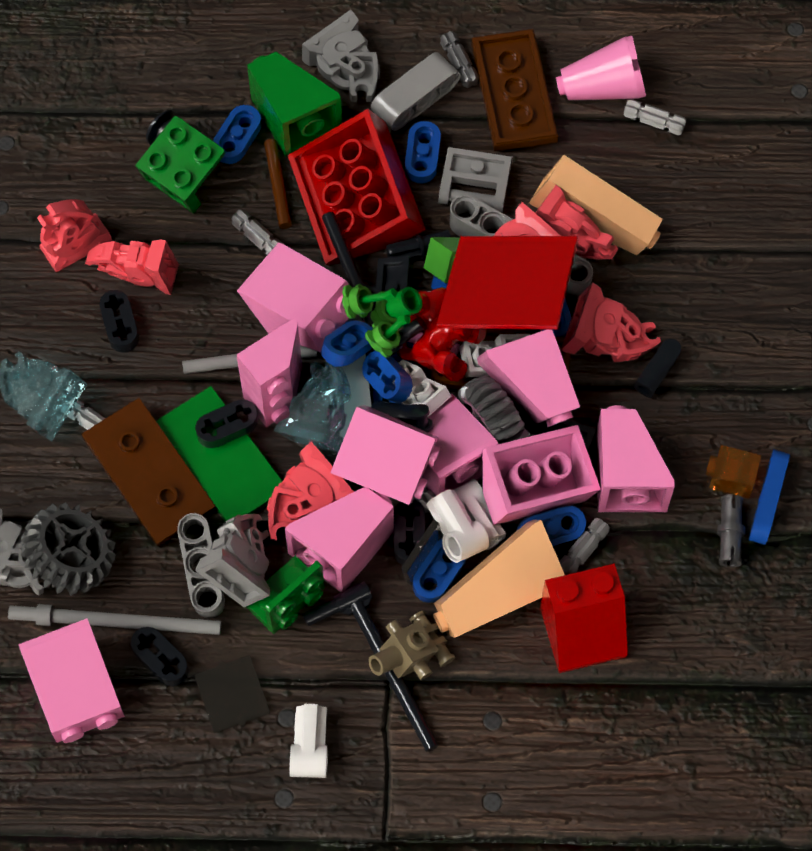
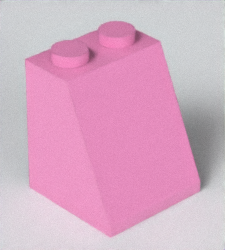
[237,243,349,352]
[477,329,580,427]
[422,393,499,496]
[330,405,441,505]
[595,405,675,512]
[285,487,394,592]
[18,618,125,743]

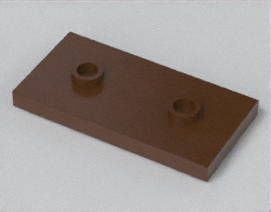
[471,29,558,152]
[81,398,216,547]

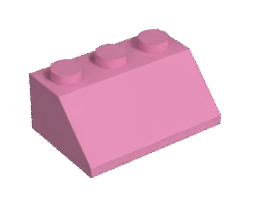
[237,318,302,428]
[483,425,601,525]

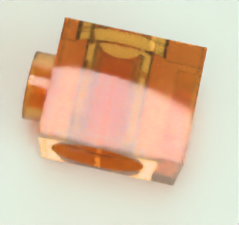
[706,445,761,499]

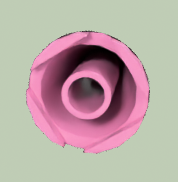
[556,35,646,100]

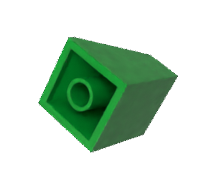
[247,52,342,157]

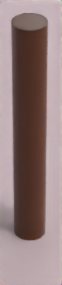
[264,139,292,229]

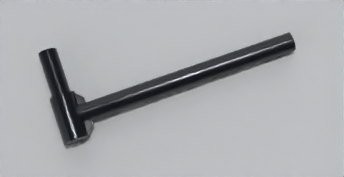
[322,212,426,357]
[302,581,439,752]

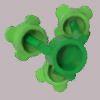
[342,284,422,357]

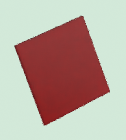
[436,236,578,330]

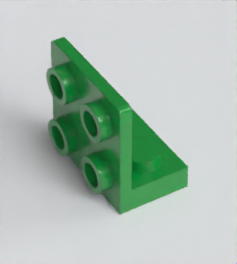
[135,116,226,214]
[246,555,325,634]

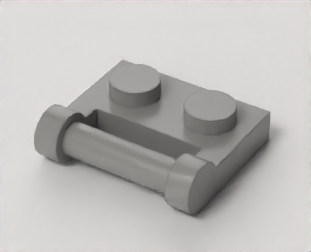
[438,147,512,213]

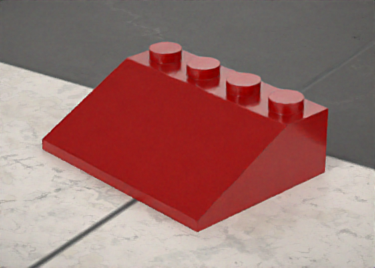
[288,109,426,266]

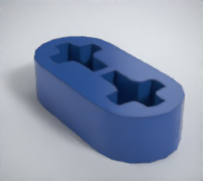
[362,351,413,403]

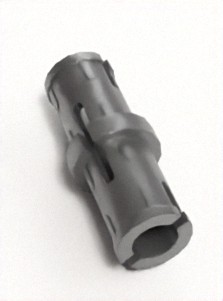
[717,494,745,567]

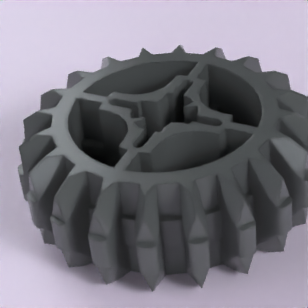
[458,375,528,444]
[20,502,116,596]

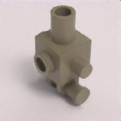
[369,610,456,680]

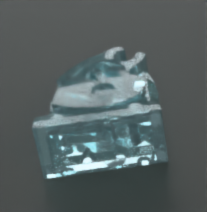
[0,351,87,442]
[274,360,351,453]

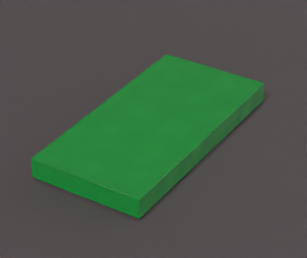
[156,386,282,522]

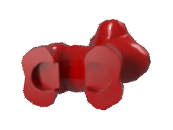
[397,287,487,382]

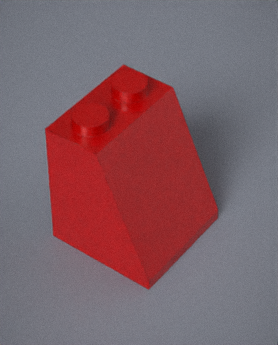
[540,563,628,673]

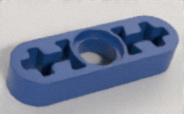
[748,449,790,545]

